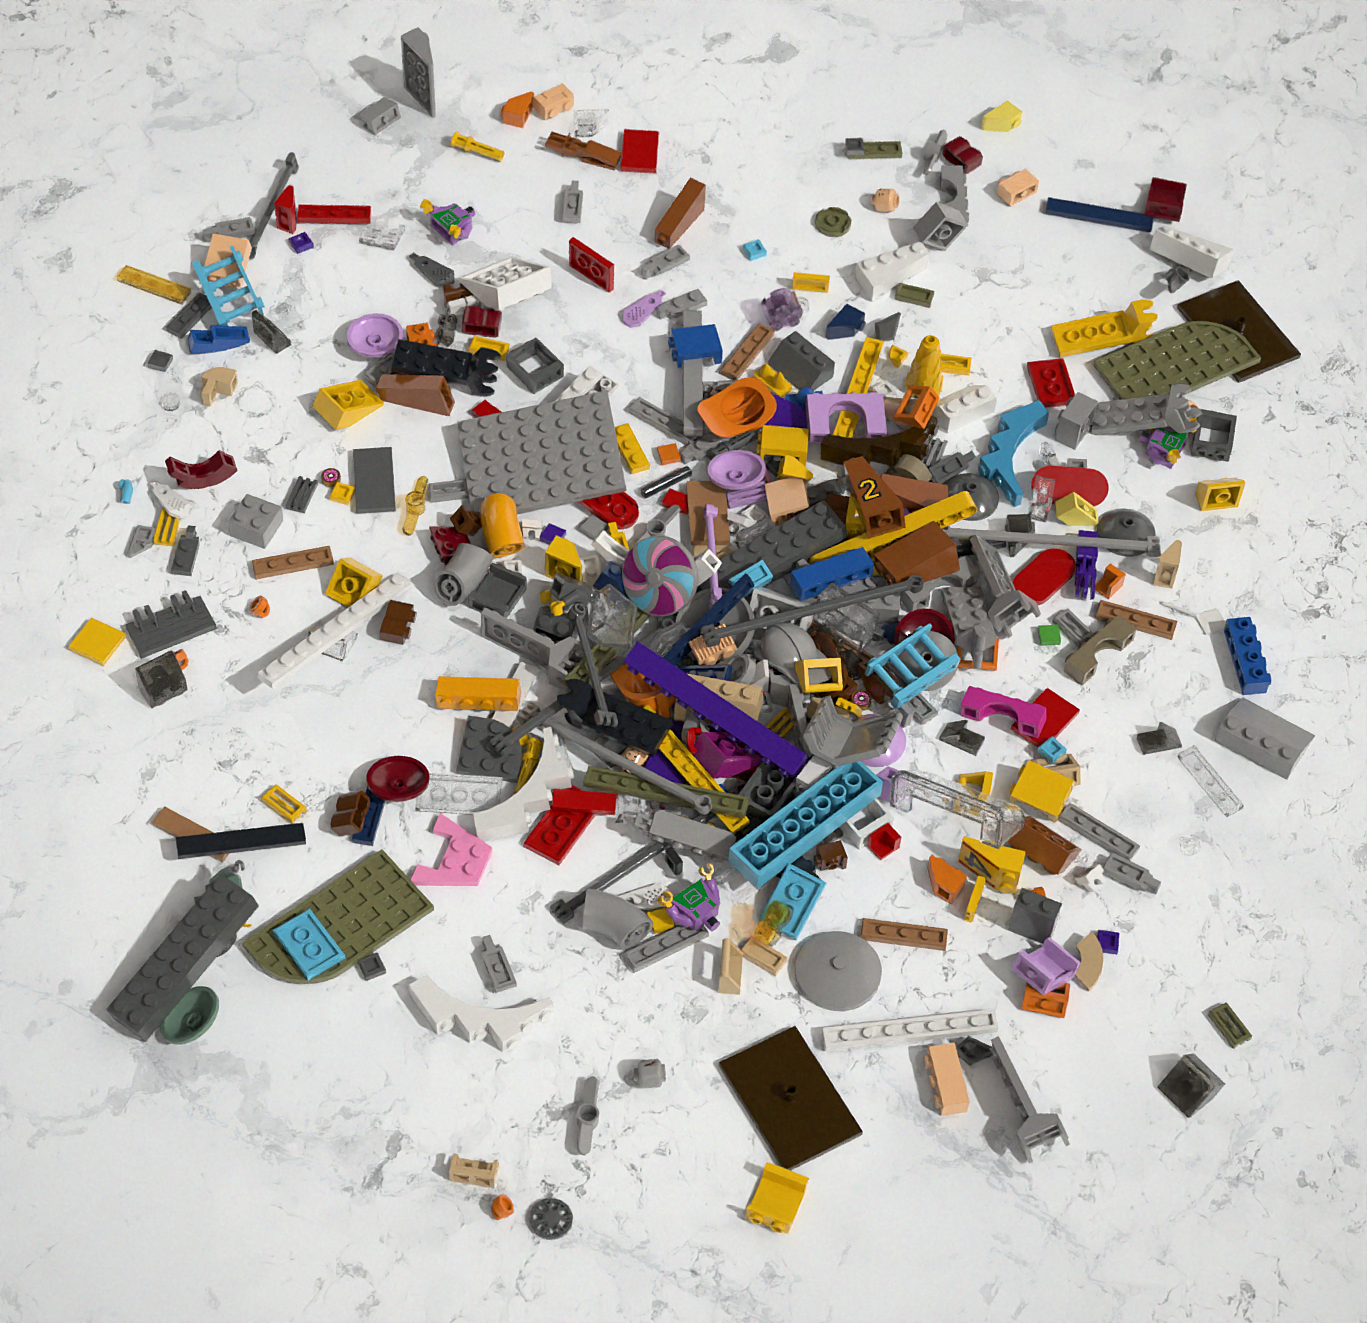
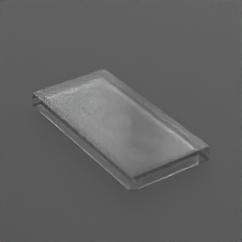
[415,773,503,815]

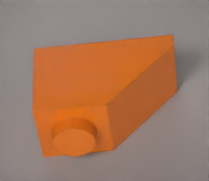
[501,91,534,128]

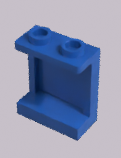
[668,324,723,368]

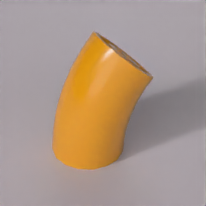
[480,493,525,558]

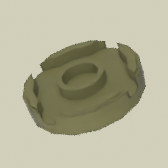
[815,207,852,237]

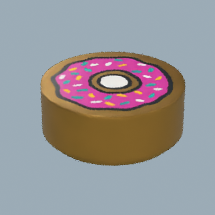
[321,468,341,487]
[851,690,872,711]

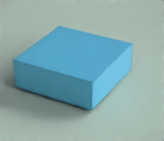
[742,239,767,261]
[1037,736,1067,764]

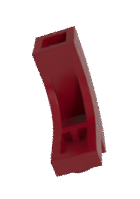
[165,450,238,489]

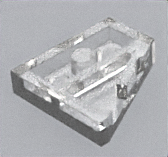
[359,224,405,251]

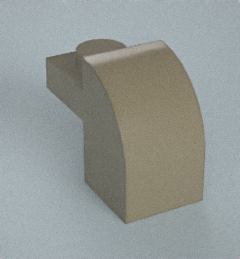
[884,454,932,482]

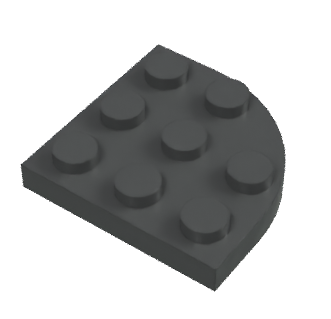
[456,715,522,783]

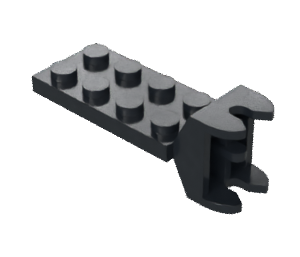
[391,339,501,396]
[557,679,673,757]

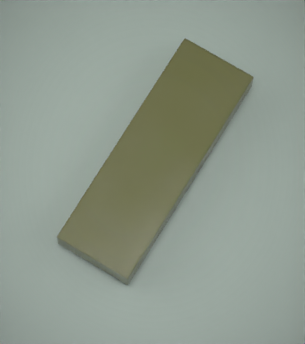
[849,141,902,159]

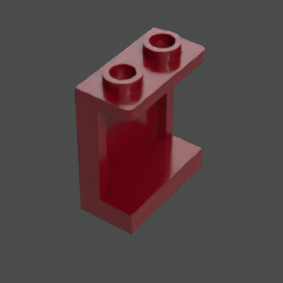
[1144,177,1187,222]

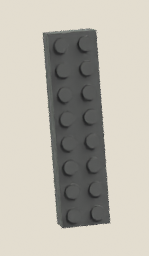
[697,500,847,598]
[106,873,259,1042]

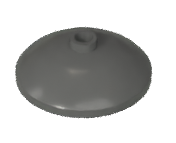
[944,473,999,521]
[1097,508,1156,557]

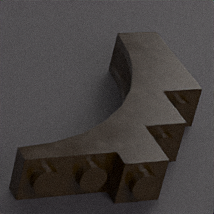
[820,416,939,466]

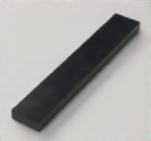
[175,823,306,859]

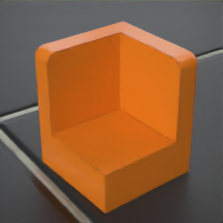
[1095,563,1126,599]

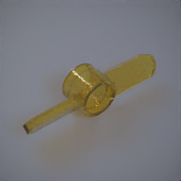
[402,476,429,536]

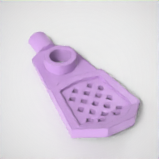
[623,290,666,328]

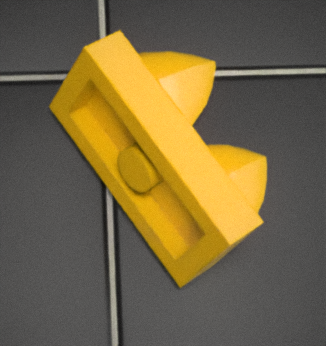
[753,364,792,397]

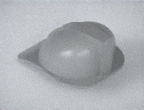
[755,622,832,686]

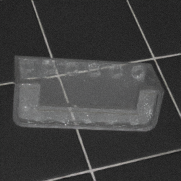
[890,770,1025,849]

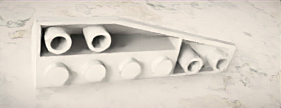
[555,366,619,401]

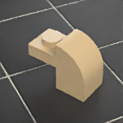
[200,367,238,407]

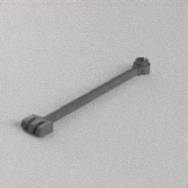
[249,152,299,259]
[568,603,618,727]

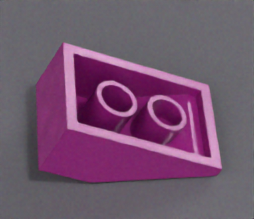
[690,732,762,779]

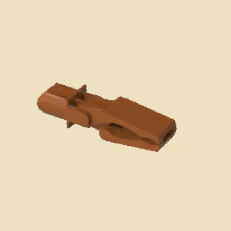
[545,131,621,170]

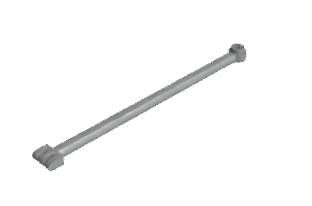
[942,526,1161,557]
[516,702,712,814]

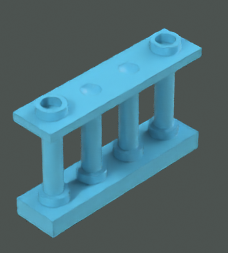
[192,246,265,326]
[865,623,961,710]

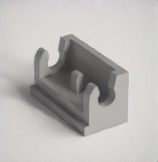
[359,97,401,135]

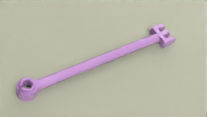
[703,504,722,609]

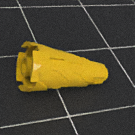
[905,335,943,398]

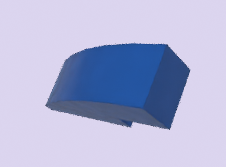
[187,325,250,354]

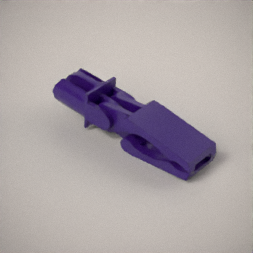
[1074,530,1098,600]

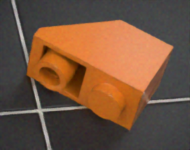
[927,854,967,904]

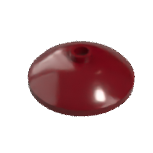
[894,608,955,661]
[366,756,430,802]

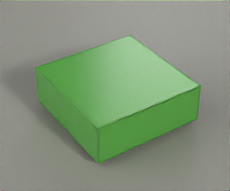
[1038,624,1061,646]

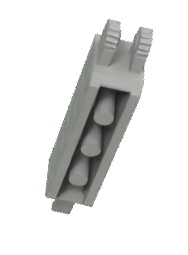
[634,810,736,863]

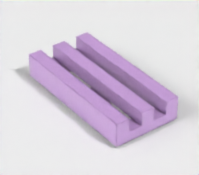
[726,481,767,509]

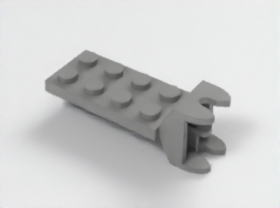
[1092,384,1202,435]
[970,534,1041,638]
[481,608,584,690]
[768,668,813,770]
[990,1036,1070,1163]

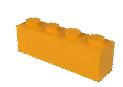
[435,676,521,711]

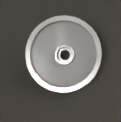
[898,631,958,691]

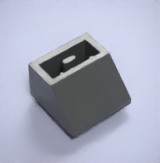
[533,605,578,644]

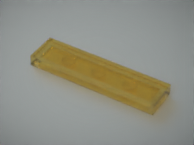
[117,265,191,305]

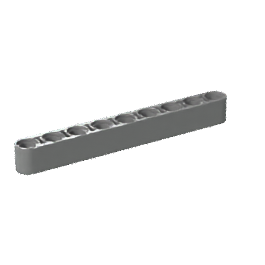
[683,310,703,437]

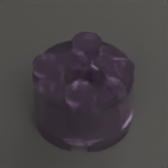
[761,288,803,331]

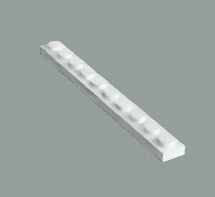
[257,572,412,689]

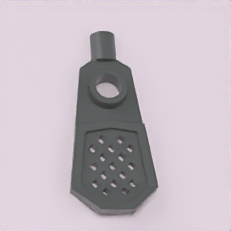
[409,252,455,287]

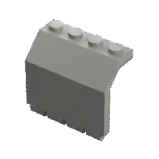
[803,696,903,766]

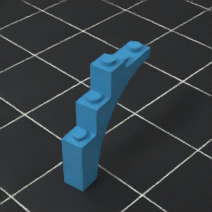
[978,400,1049,507]

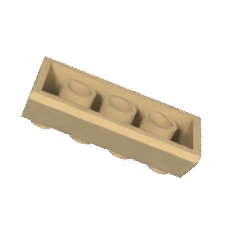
[674,674,764,727]

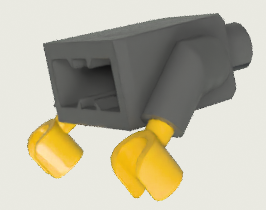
[540,573,600,616]

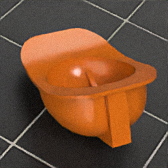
[697,377,777,438]
[610,655,676,718]

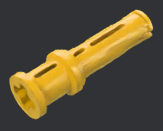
[451,131,505,162]
[513,738,544,794]

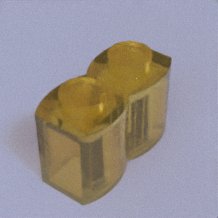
[754,900,793,947]

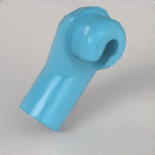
[118,479,133,504]

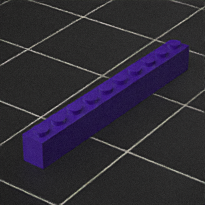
[624,641,809,778]

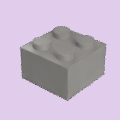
[913,202,968,251]
[1055,392,1098,450]
[228,494,283,549]

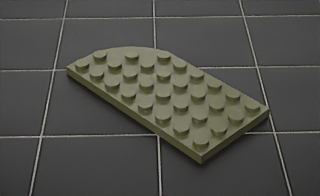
[1093,321,1261,400]
[242,849,434,984]

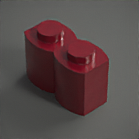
[942,136,983,174]
[461,306,502,338]

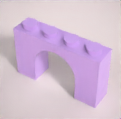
[805,392,887,444]

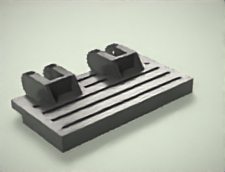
[125,590,217,659]

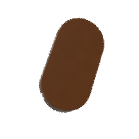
[809,631,848,699]

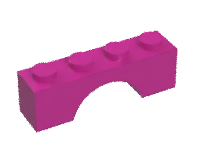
[960,686,1046,738]

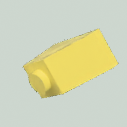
[981,100,1023,132]
[1055,492,1099,526]

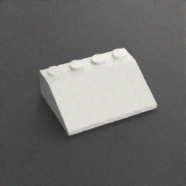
[459,256,552,311]

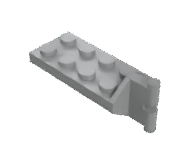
[941,586,997,669]

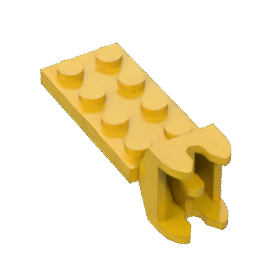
[1051,300,1158,358]

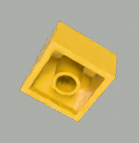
[1195,477,1245,512]
[545,535,582,581]
[325,557,383,607]

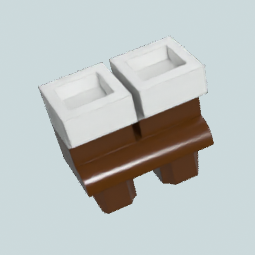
[443,283,484,320]

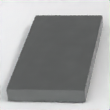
[353,447,396,514]

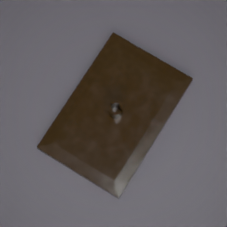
[1177,280,1301,383]
[719,1026,863,1171]

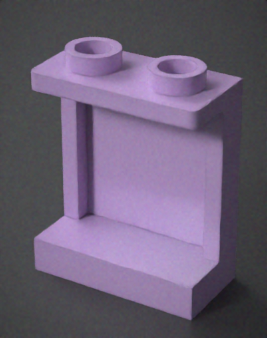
[1011,937,1080,996]

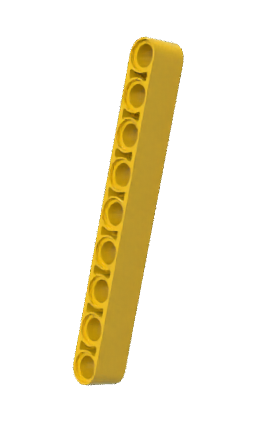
[809,491,977,565]

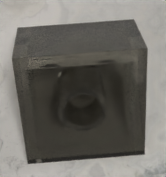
[135,650,188,709]
[1157,1053,1225,1118]

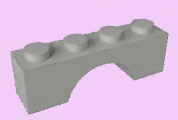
[940,165,969,223]
[900,555,980,612]

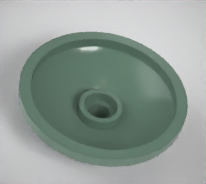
[161,986,219,1045]

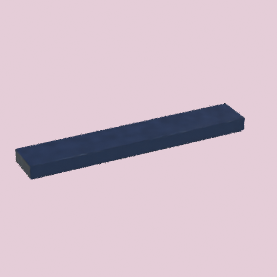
[1045,197,1154,233]
[662,573,755,666]

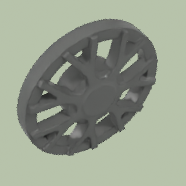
[530,1198,573,1240]

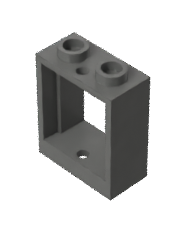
[506,337,564,394]
[1191,409,1237,462]

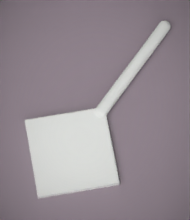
[1162,601,1226,635]

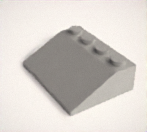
[401,27,436,118]
[1215,697,1315,780]

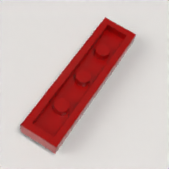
[297,204,371,224]

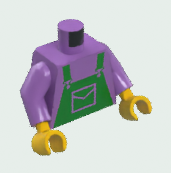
[420,199,476,246]
[1139,418,1197,469]
[657,863,721,932]

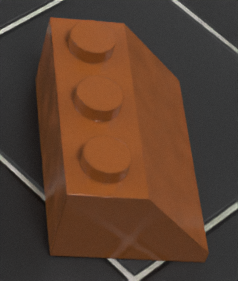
[1005,816,1082,875]

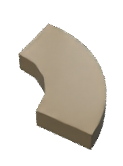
[1075,932,1103,991]

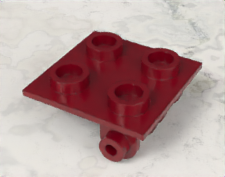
[429,526,472,565]

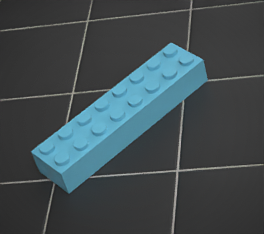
[728,761,883,889]

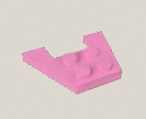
[411,813,493,886]

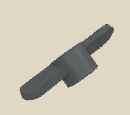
[1166,264,1192,294]

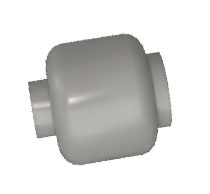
[634,1059,666,1089]

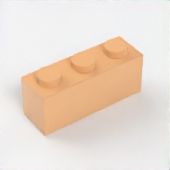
[924,1043,970,1116]

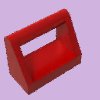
[274,185,296,234]

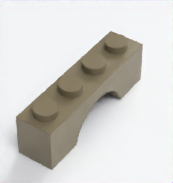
[1064,615,1137,685]

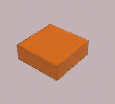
[657,443,681,465]

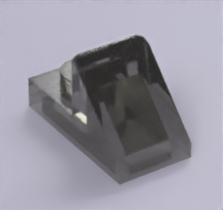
[939,720,985,756]
[1136,722,1182,755]

